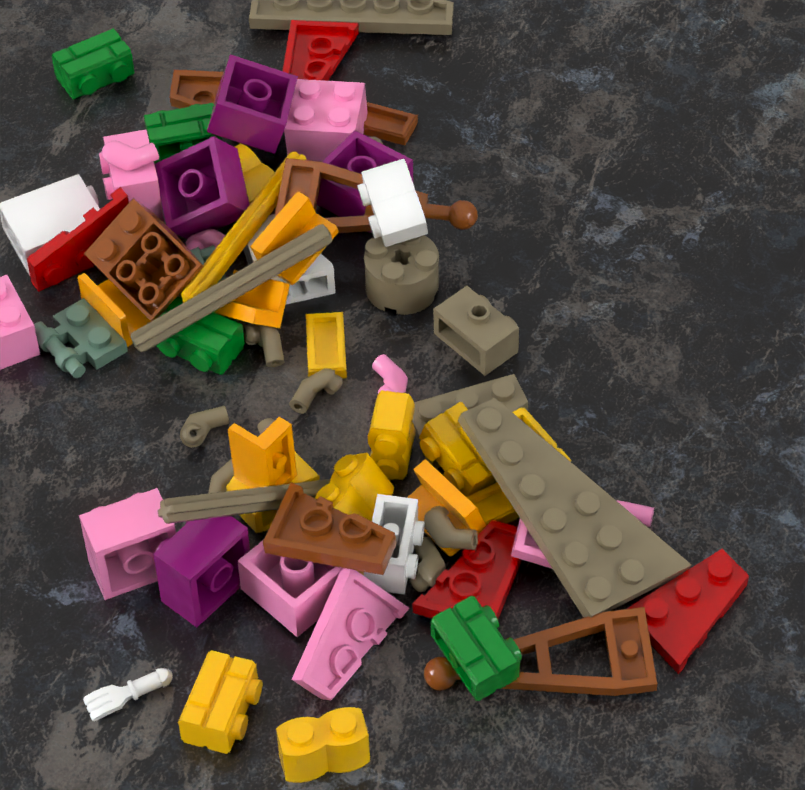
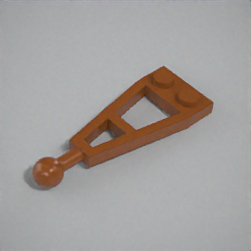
[274,158,478,233]
[424,607,657,696]

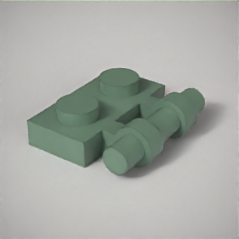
[34,298,128,378]

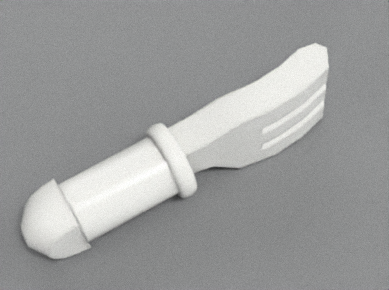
[83,668,173,721]

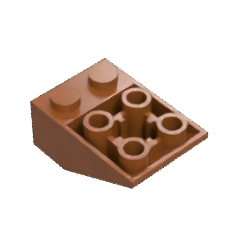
[84,198,204,321]

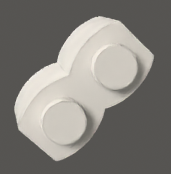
[357,159,428,247]

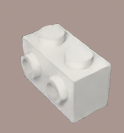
[364,494,425,595]

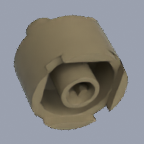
[364,235,439,315]

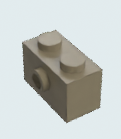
[433,286,519,376]

